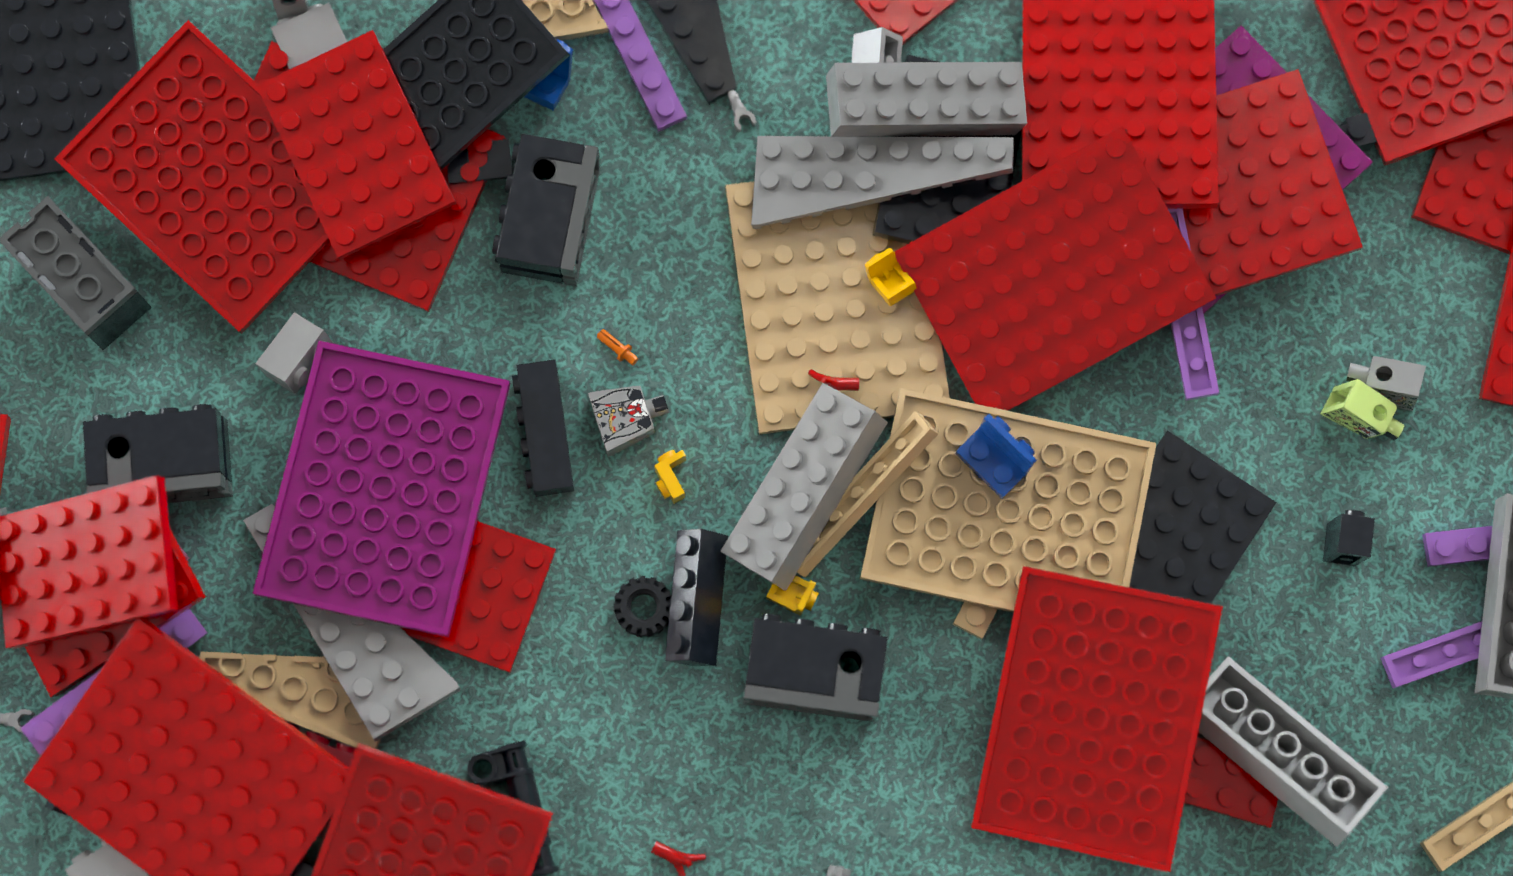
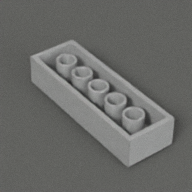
[826,62,1027,137]
[721,383,888,591]
[1475,494,1513,700]
[1198,656,1388,847]

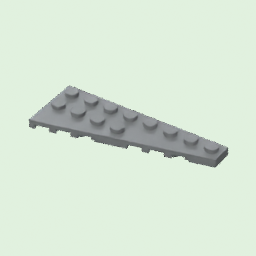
[751,136,1014,229]
[243,504,461,742]

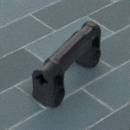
[467,741,559,876]

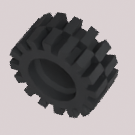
[614,576,671,638]

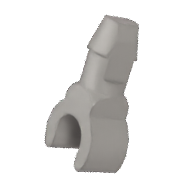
[728,90,756,132]
[0,709,35,732]
[826,865,852,876]

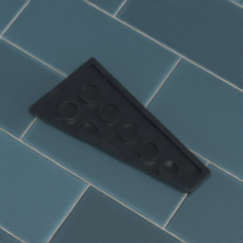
[645,0,736,105]

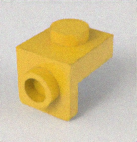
[864,248,916,307]
[654,450,686,504]
[766,575,819,616]

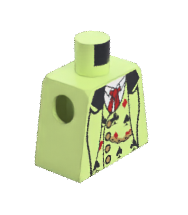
[1320,379,1404,441]

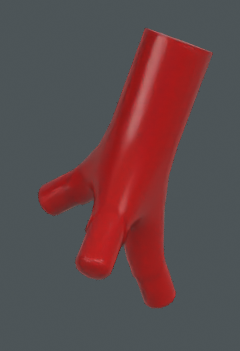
[808,369,859,391]
[651,841,706,876]

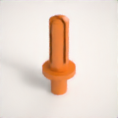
[597,329,639,365]

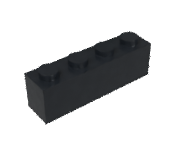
[512,359,574,497]
[665,529,728,666]

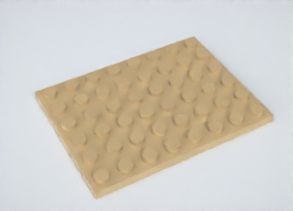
[726,182,950,435]
[860,388,1156,613]

